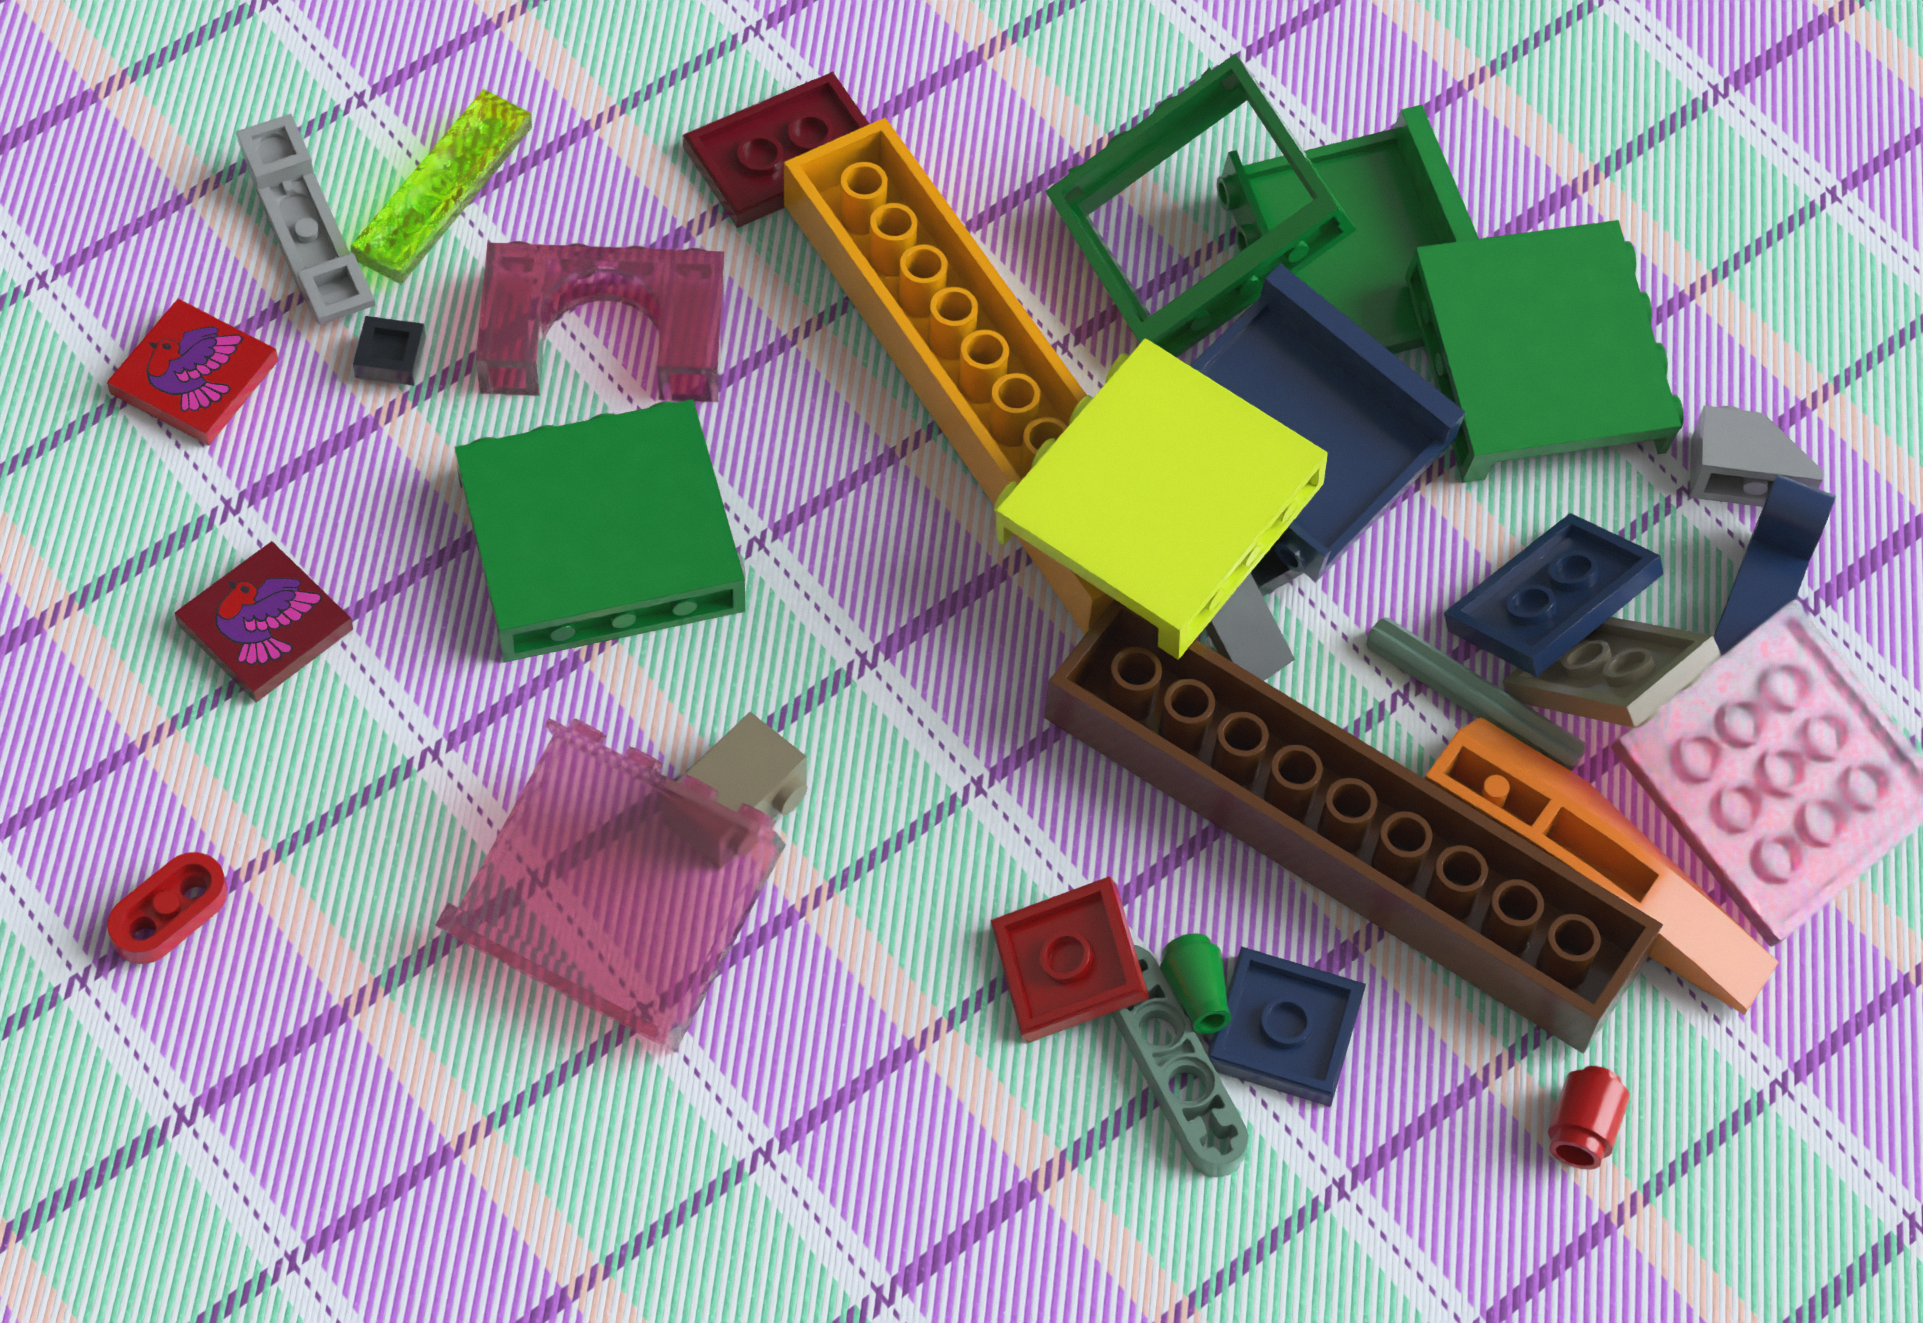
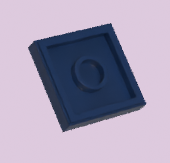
[1208,946,1366,1107]

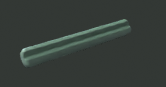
[1366,617,1586,771]

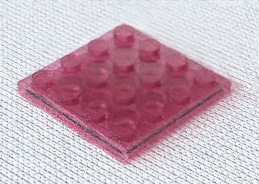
[1610,600,1923,947]

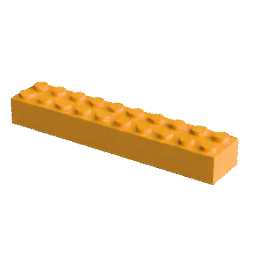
[784,117,1114,635]

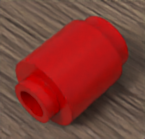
[1548,1066,1630,1170]

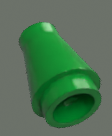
[1160,933,1231,1034]

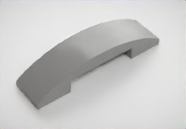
[236,114,375,325]

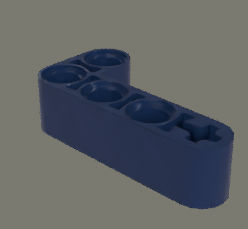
[1690,474,1836,723]

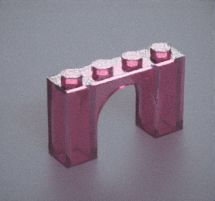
[476,241,725,402]

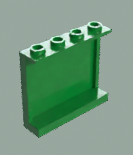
[1216,105,1479,354]
[1405,220,1684,483]
[454,399,745,663]

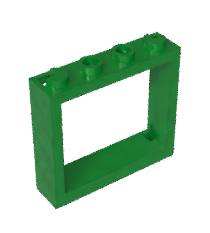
[1045,53,1357,358]

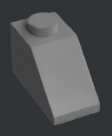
[1689,405,1823,507]

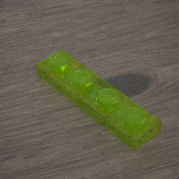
[350,89,532,285]

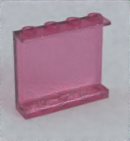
[435,718,786,1053]

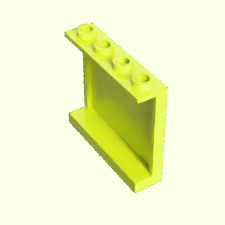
[994,338,1328,660]

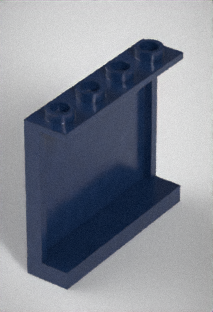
[1190,263,1466,582]

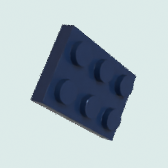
[1444,513,1664,677]

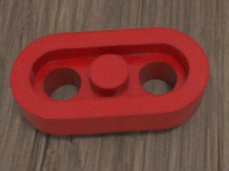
[107,852,228,964]

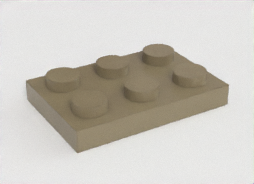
[1502,617,1721,728]

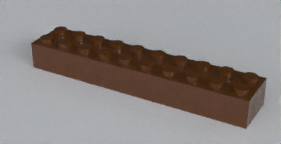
[1044,599,1664,1054]

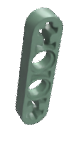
[1111,945,1248,1177]

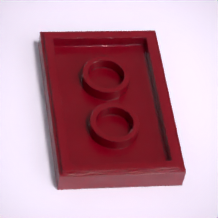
[682,72,869,228]

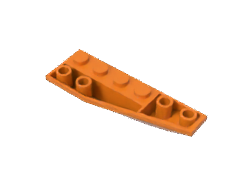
[1424,717,1779,1015]

